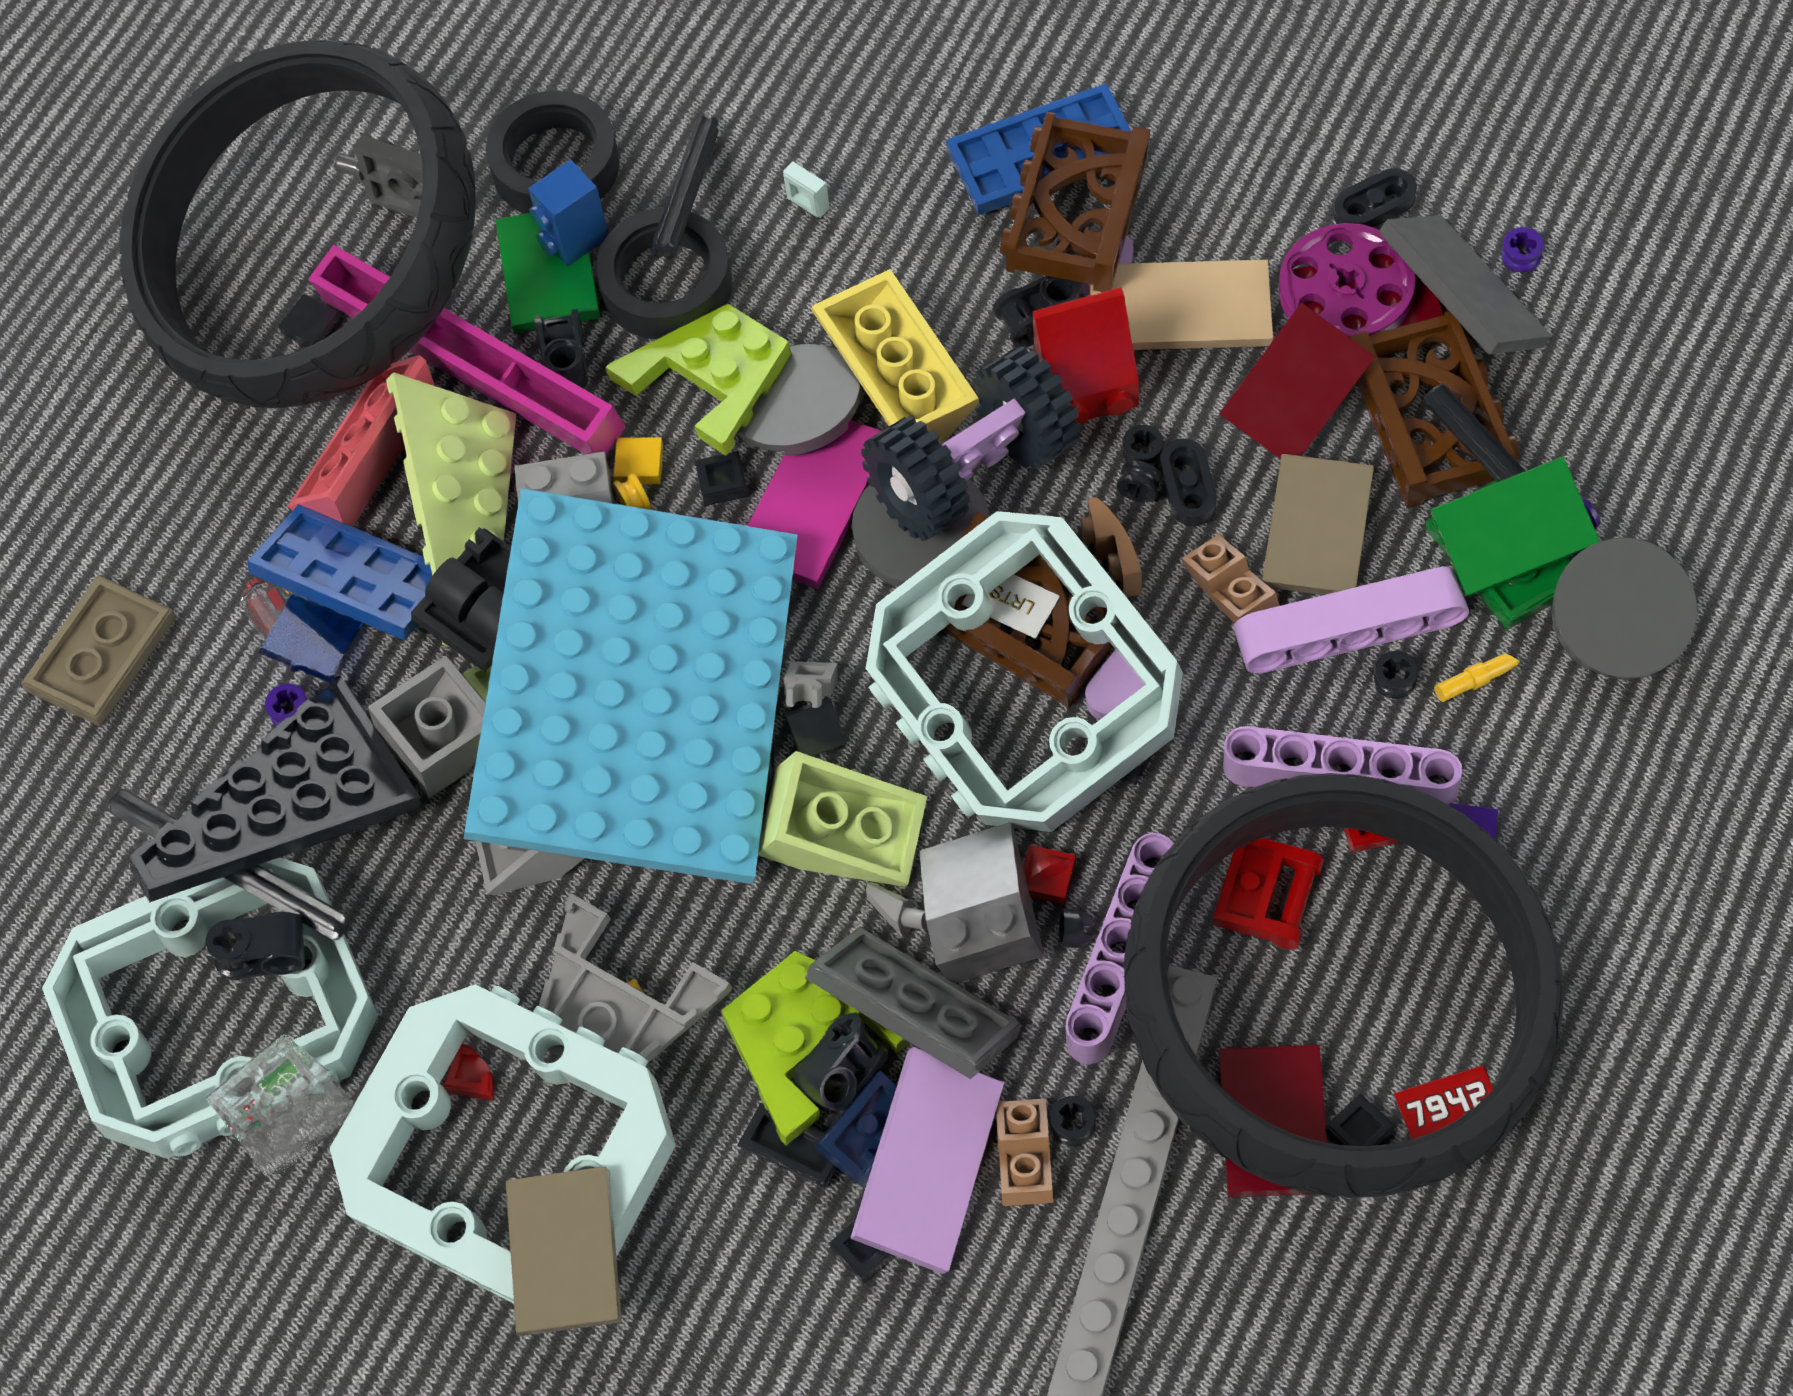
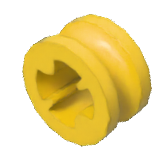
[612,473,651,510]

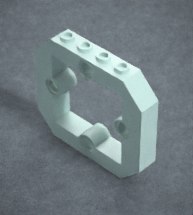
[866,511,1183,832]
[42,858,378,1159]
[330,984,676,1304]

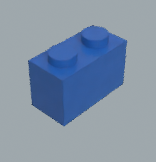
[528,159,608,267]

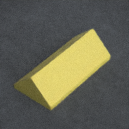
[812,269,979,445]

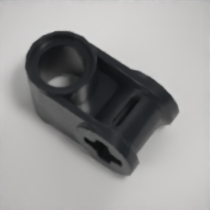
[992,276,1080,348]
[534,309,589,389]
[205,911,305,980]
[793,1013,889,1111]

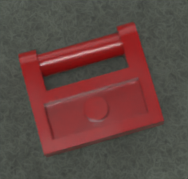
[1213,838,1324,950]

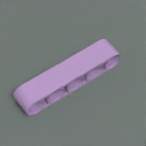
[1233,567,1469,673]
[1223,726,1462,805]
[1065,833,1173,1064]

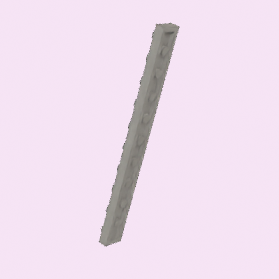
[1047,965,1217,1396]

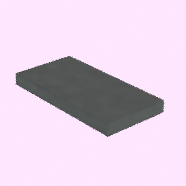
[1379,215,1552,354]
[805,927,1022,1079]

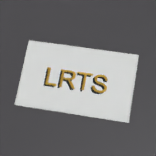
[962,574,1060,639]

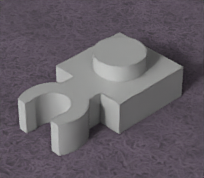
[784,661,838,708]

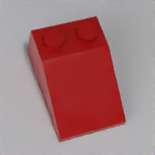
[1033,287,1139,425]

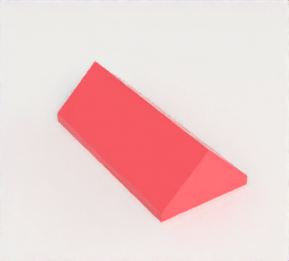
[288,355,435,527]

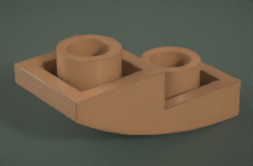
[1081,497,1142,597]
[1181,534,1280,623]
[996,1099,1053,1206]

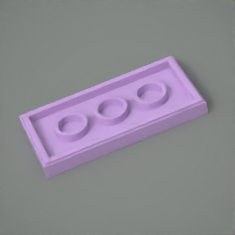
[850,1047,1004,1274]

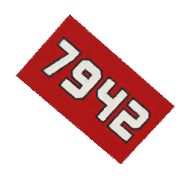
[1393,1065,1493,1140]

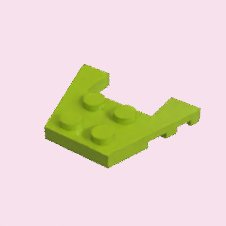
[605,304,792,456]
[722,951,910,1146]

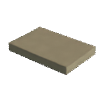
[1262,454,1374,595]
[21,575,176,727]
[506,1167,622,1336]

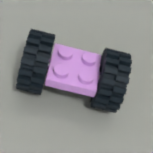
[861,347,1081,541]

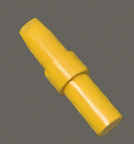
[1434,654,1520,702]

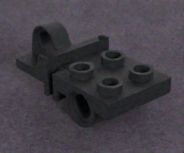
[411,527,511,673]

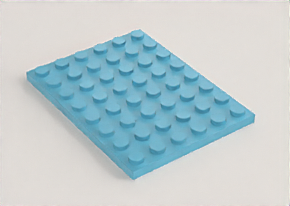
[463,488,797,884]

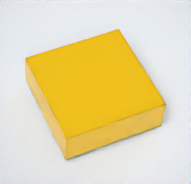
[614,438,663,484]

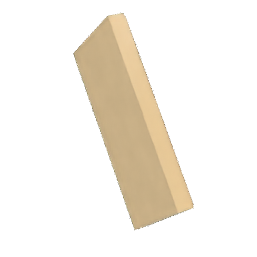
[1089,260,1273,350]

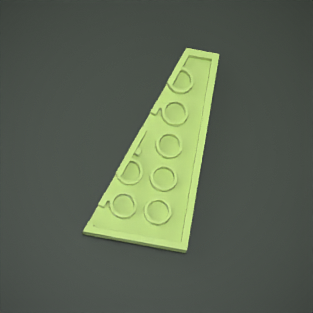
[386,372,516,647]

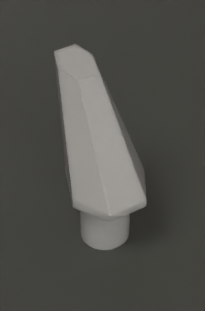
[866,882,928,934]

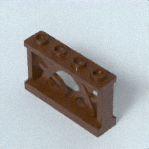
[1000,112,1151,292]
[1350,311,1520,509]
[941,512,1129,708]

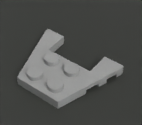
[539,893,732,1064]

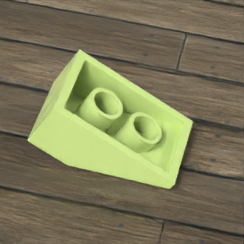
[758,751,927,887]

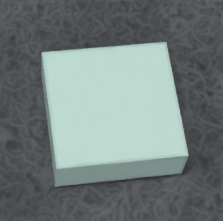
[783,162,830,218]

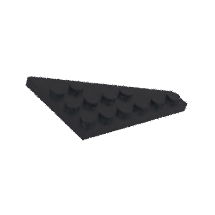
[129,675,420,903]

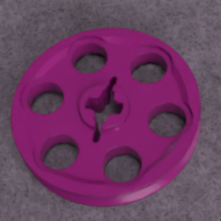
[1279,223,1415,338]

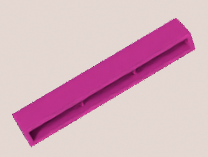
[308,245,626,455]

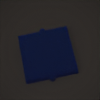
[259,594,362,683]

